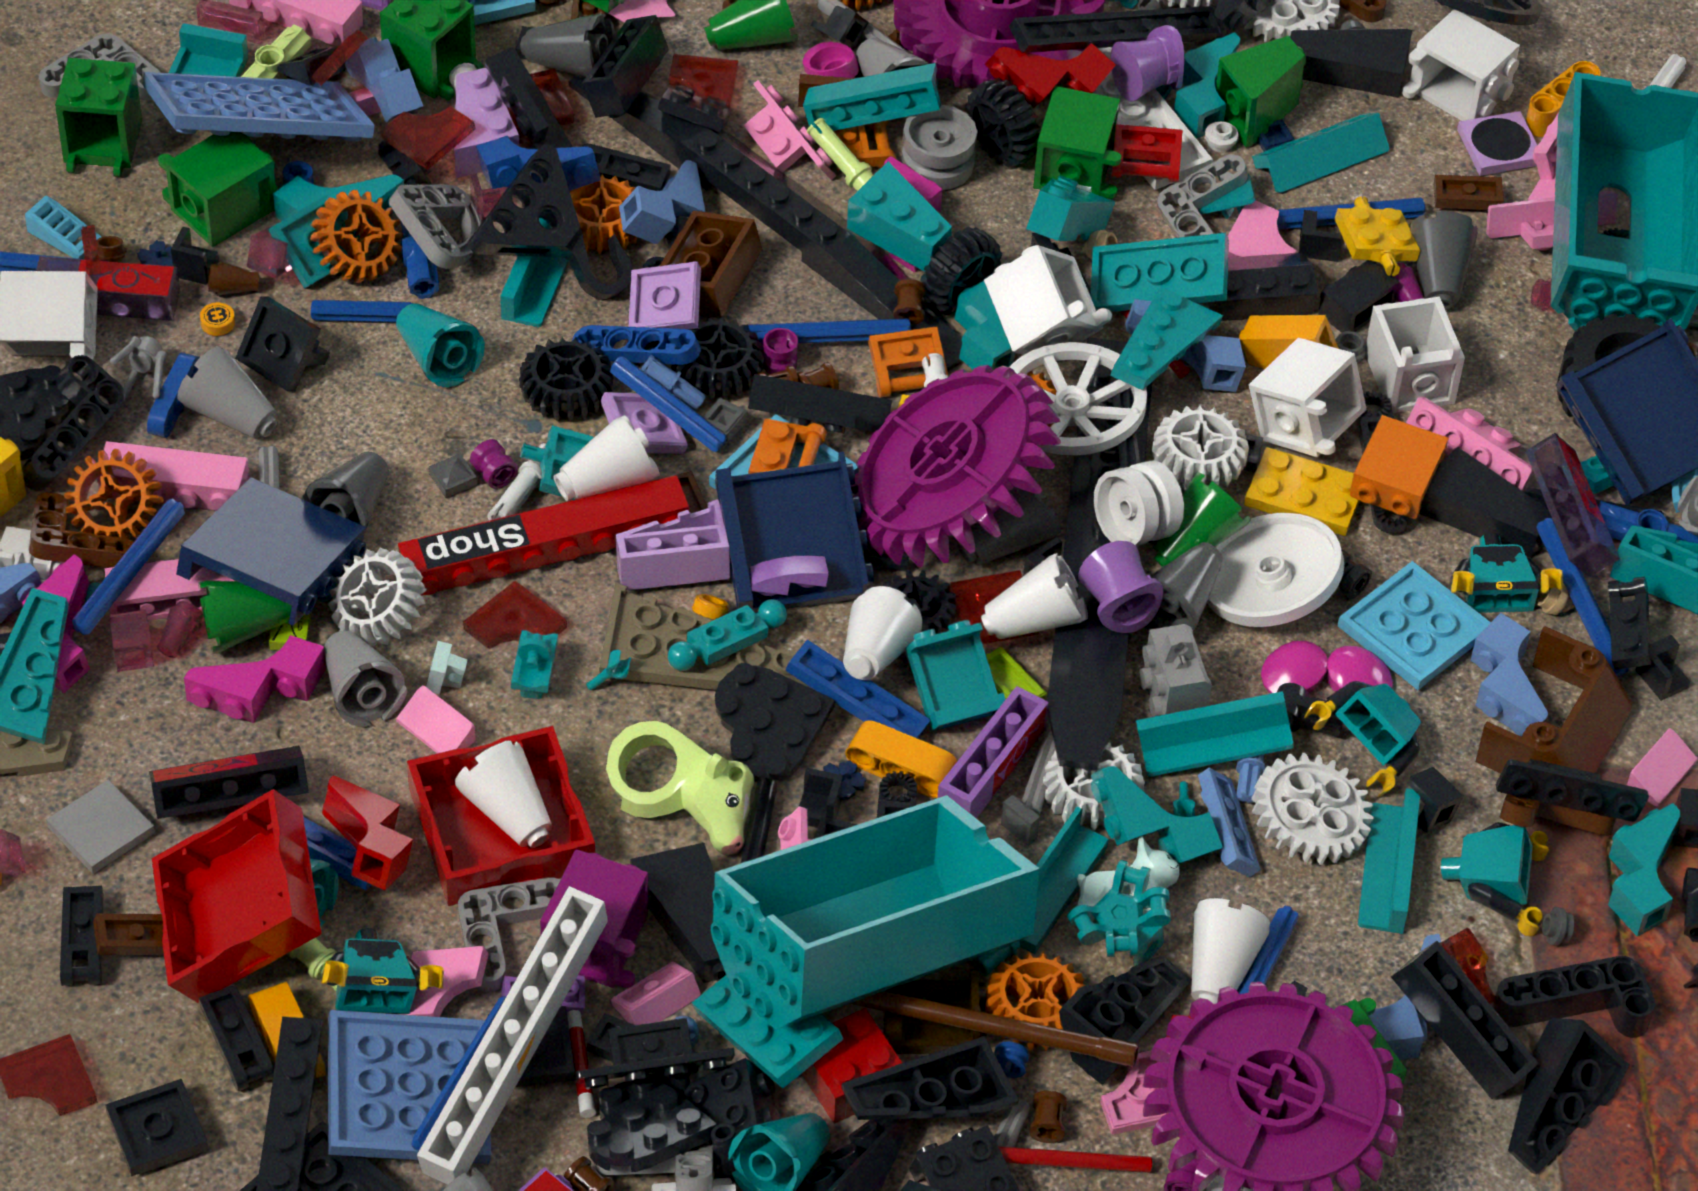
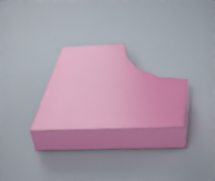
[1228,201,1297,258]
[398,946,489,1017]
[1100,1050,1166,1135]

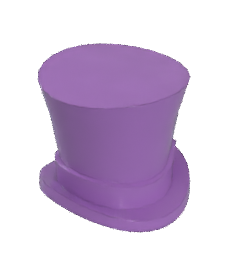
[1111,25,1184,102]
[1078,541,1163,633]

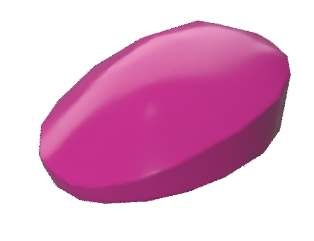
[803,42,859,78]
[1261,641,1328,694]
[1327,646,1393,692]

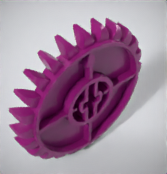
[893,0,1105,89]
[850,365,1061,567]
[1143,982,1405,1191]

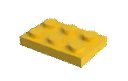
[1244,447,1360,537]

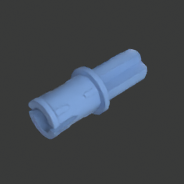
[640,355,705,411]
[1236,754,1266,804]

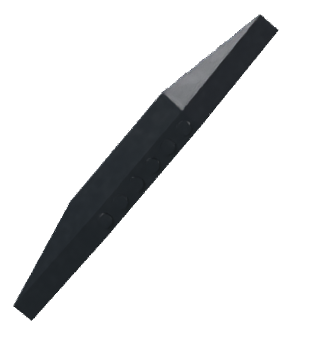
[568,75,962,372]

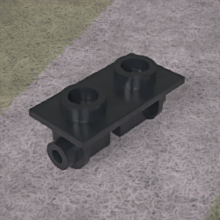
[378,127,433,185]

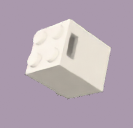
[1402,9,1520,121]
[984,245,1112,355]
[0,271,98,360]
[1366,296,1465,413]
[1249,338,1367,457]

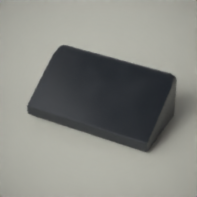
[277,46,346,85]

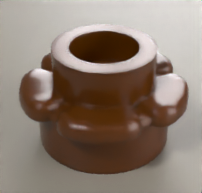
[92,236,127,262]

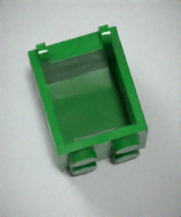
[380,0,484,101]
[55,57,142,177]
[1033,86,1121,199]
[158,131,277,247]

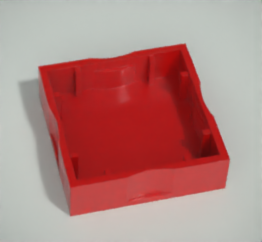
[407,726,595,906]
[151,789,322,1003]

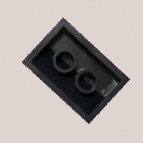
[1208,252,1318,321]

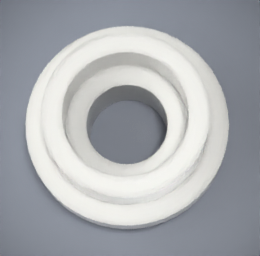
[1205,121,1238,152]

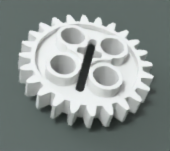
[1244,0,1340,42]
[1251,753,1374,865]

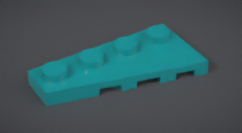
[1110,287,1223,390]
[0,588,69,745]

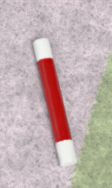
[567,1010,596,1118]

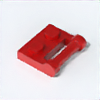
[1111,124,1183,183]

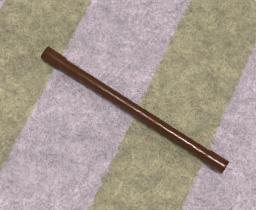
[850,991,1139,1067]

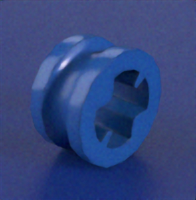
[282,161,314,185]
[994,1042,1030,1078]

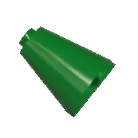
[704,0,798,50]
[1153,472,1251,567]
[198,580,292,654]

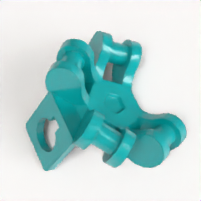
[1067,860,1171,966]

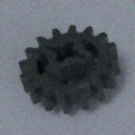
[883,570,956,634]

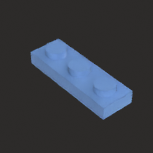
[1198,768,1261,877]

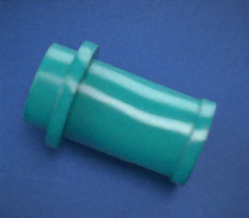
[971,941,1020,976]

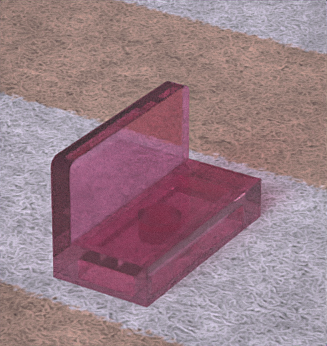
[196,0,272,44]

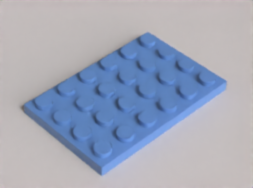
[142,72,375,141]

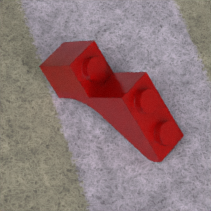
[984,43,1116,108]
[322,775,413,890]

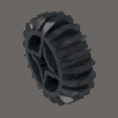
[966,77,1041,168]
[920,227,1003,316]
[671,316,764,400]
[519,337,614,422]

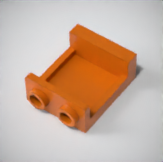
[1350,415,1449,519]

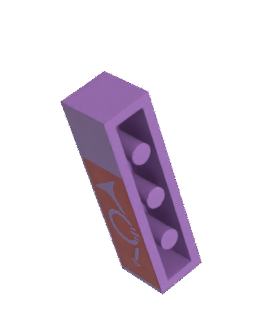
[937,686,1049,819]

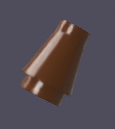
[208,261,259,296]

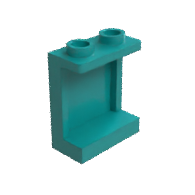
[168,23,249,77]
[905,620,1006,732]

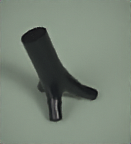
[864,547,909,571]

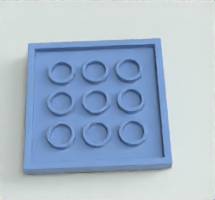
[328,1010,491,1164]

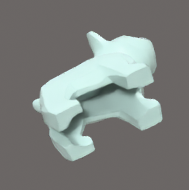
[1077,836,1180,924]

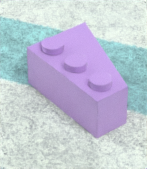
[454,68,519,178]
[616,499,730,590]

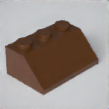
[660,210,762,318]

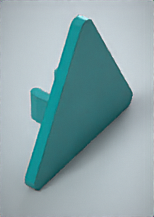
[1198,173,1256,219]

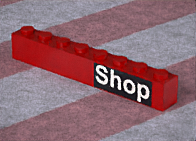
[398,475,689,596]

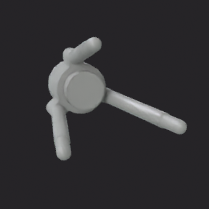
[110,336,167,411]

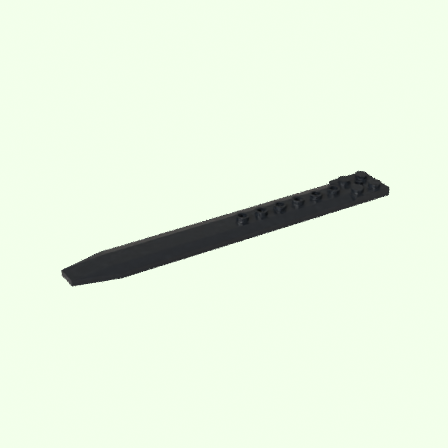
[1047,338,1153,770]

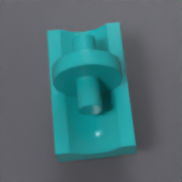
[511,630,558,699]

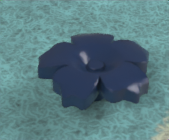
[137,240,173,267]
[823,760,866,800]

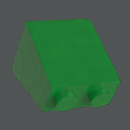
[1216,35,1306,148]

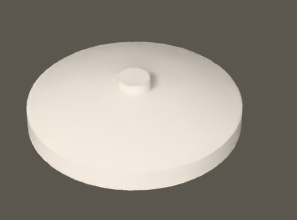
[1207,513,1344,627]

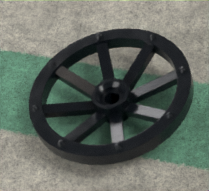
[1435,0,1542,26]

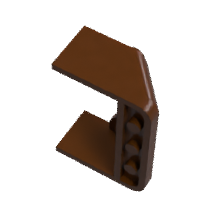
[1475,626,1632,774]

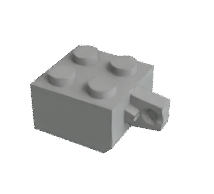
[1139,624,1212,717]

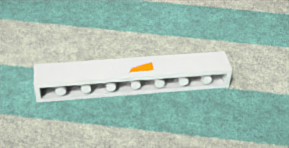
[417,886,608,1185]

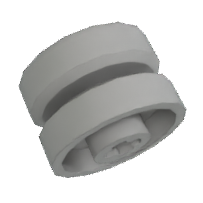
[901,105,977,190]

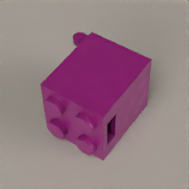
[540,849,648,988]

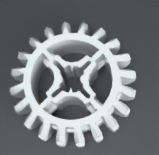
[1152,405,1249,489]
[328,547,426,647]
[1043,741,1145,831]

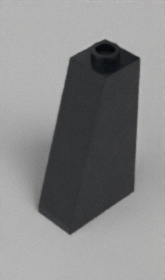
[1290,29,1413,98]
[1419,447,1559,558]
[630,842,726,983]

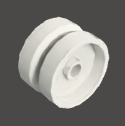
[1094,460,1184,546]

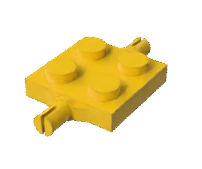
[1335,196,1420,276]

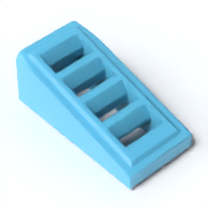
[25,196,101,259]

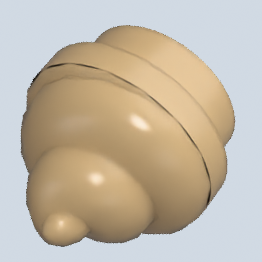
[1082,230,1118,259]
[1536,583,1575,615]

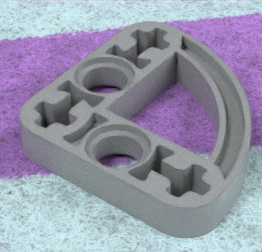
[389,185,482,269]

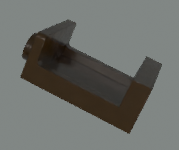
[883,969,987,1054]

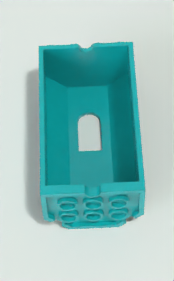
[1551,72,1698,331]
[711,795,1039,1030]

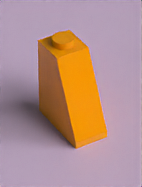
[1239,315,1339,369]

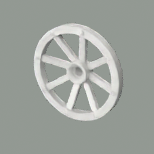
[1010,342,1147,455]

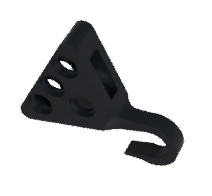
[469,144,633,300]

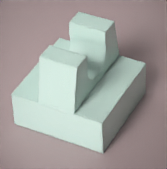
[426,641,467,694]

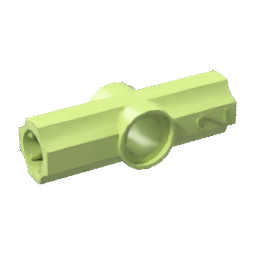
[241,24,312,79]

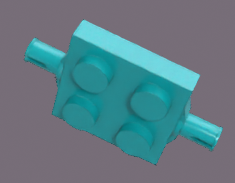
[520,425,594,500]

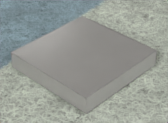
[46,779,155,874]

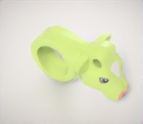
[606,721,754,855]

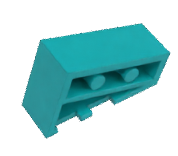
[847,161,952,272]
[1026,176,1115,241]
[1610,525,1698,614]

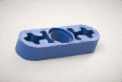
[147,352,200,438]

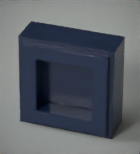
[1257,119,1295,151]

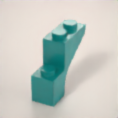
[1174,32,1240,139]
[273,175,404,239]
[954,273,1016,370]
[1091,766,1223,864]
[1608,803,1680,937]

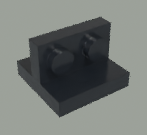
[235,296,330,392]

